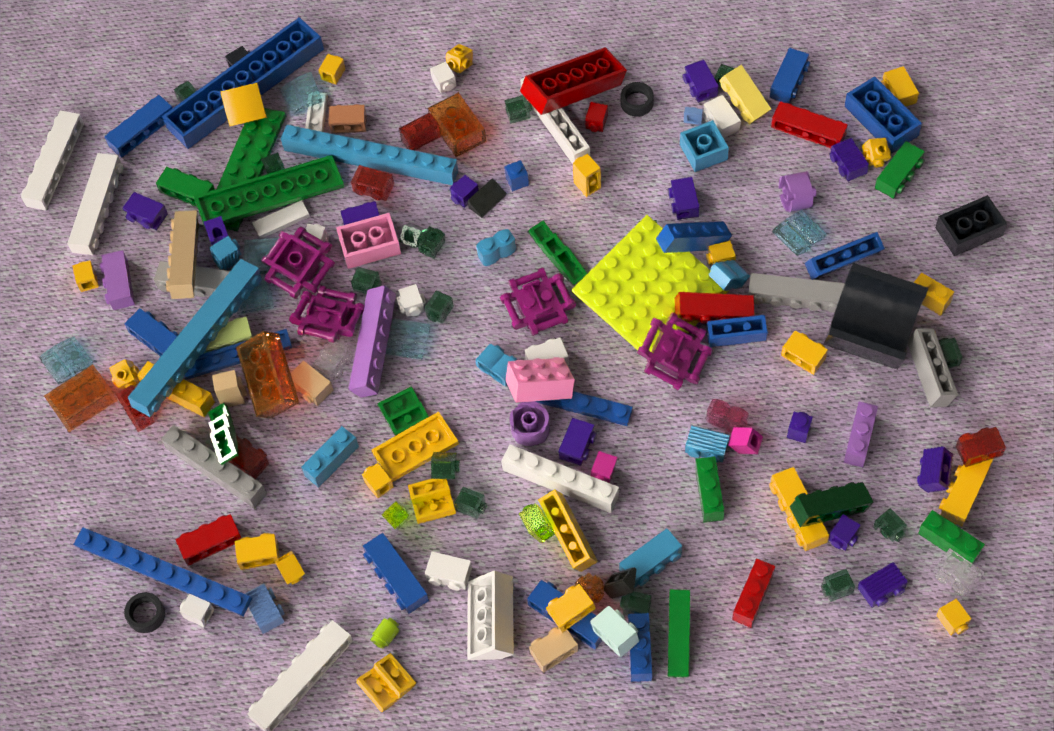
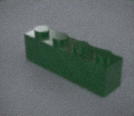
[789,482,874,527]

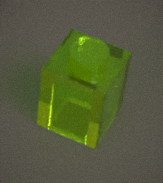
[381,501,412,529]

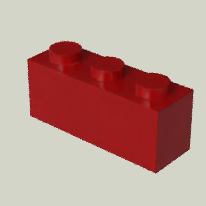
[175,514,242,566]
[732,558,776,628]

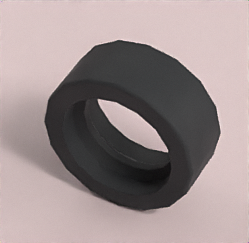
[620,82,654,117]
[124,592,165,633]

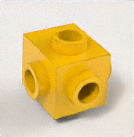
[446,44,473,73]
[862,138,891,168]
[109,359,140,391]

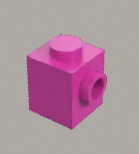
[728,427,763,454]
[591,451,618,483]

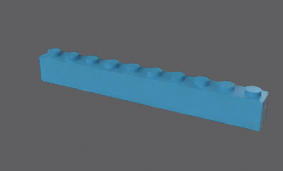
[281,125,459,185]
[128,259,261,417]

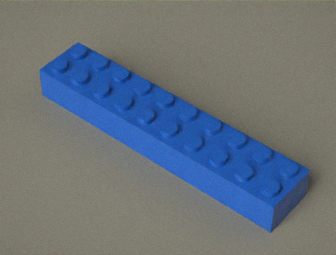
[162,17,324,149]

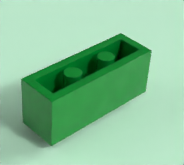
[875,141,925,199]
[156,166,215,207]
[695,456,724,523]
[918,510,985,568]

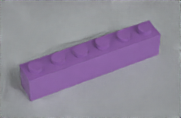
[348,285,396,398]

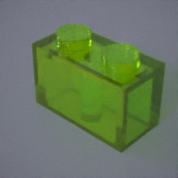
[518,503,556,543]

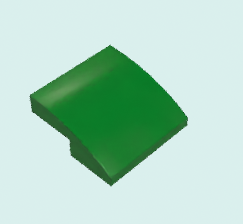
[377,386,429,436]

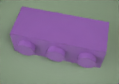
[100,250,135,310]
[843,401,878,468]

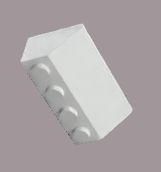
[468,570,514,660]

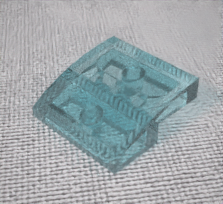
[280,72,323,117]
[772,210,827,256]
[386,319,431,360]
[39,336,93,385]

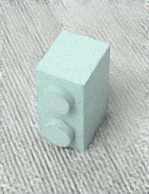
[590,606,639,658]

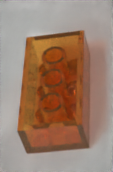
[236,331,299,418]

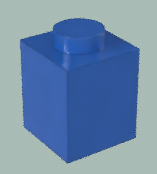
[504,160,529,192]

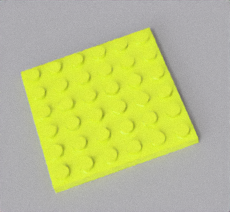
[572,215,730,352]

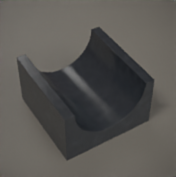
[823,263,928,370]

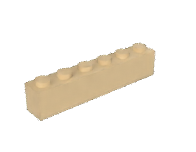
[166,210,199,299]

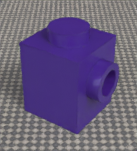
[450,175,479,208]
[787,411,813,443]
[828,514,861,551]

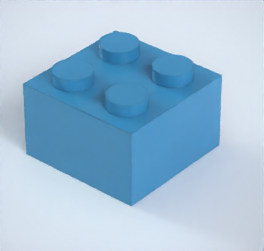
[680,120,729,172]

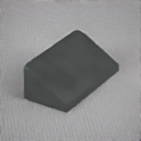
[468,178,507,218]
[602,567,637,599]

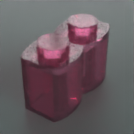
[706,399,749,433]

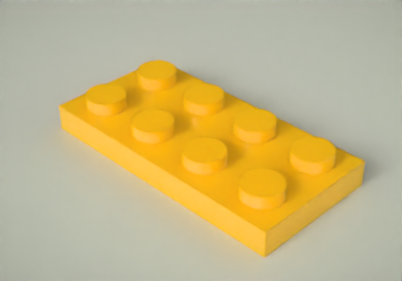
[371,412,459,482]

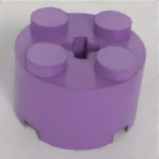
[779,171,816,212]
[509,401,550,446]

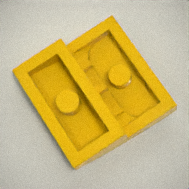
[220,83,266,126]
[408,475,456,524]
[356,653,416,712]

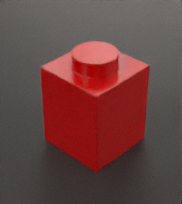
[585,102,608,132]

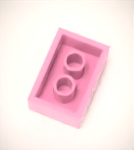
[336,213,401,269]
[506,357,575,403]

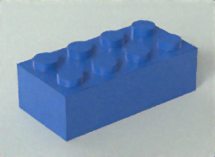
[844,76,922,154]

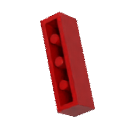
[771,101,848,148]
[675,292,754,323]

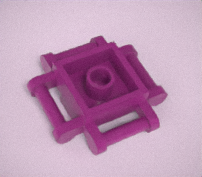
[261,226,336,299]
[500,267,577,336]
[289,285,365,343]
[637,312,713,390]

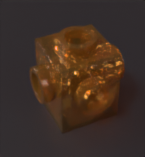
[575,572,604,604]

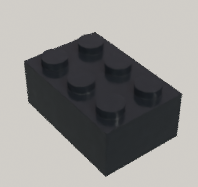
[935,195,1007,257]

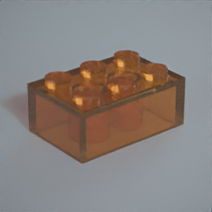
[428,92,487,157]
[44,364,118,432]

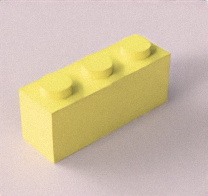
[719,64,771,125]

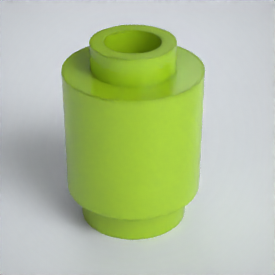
[370,618,400,649]

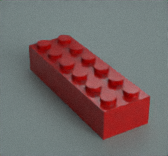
[520,47,627,115]

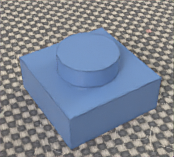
[684,107,703,125]

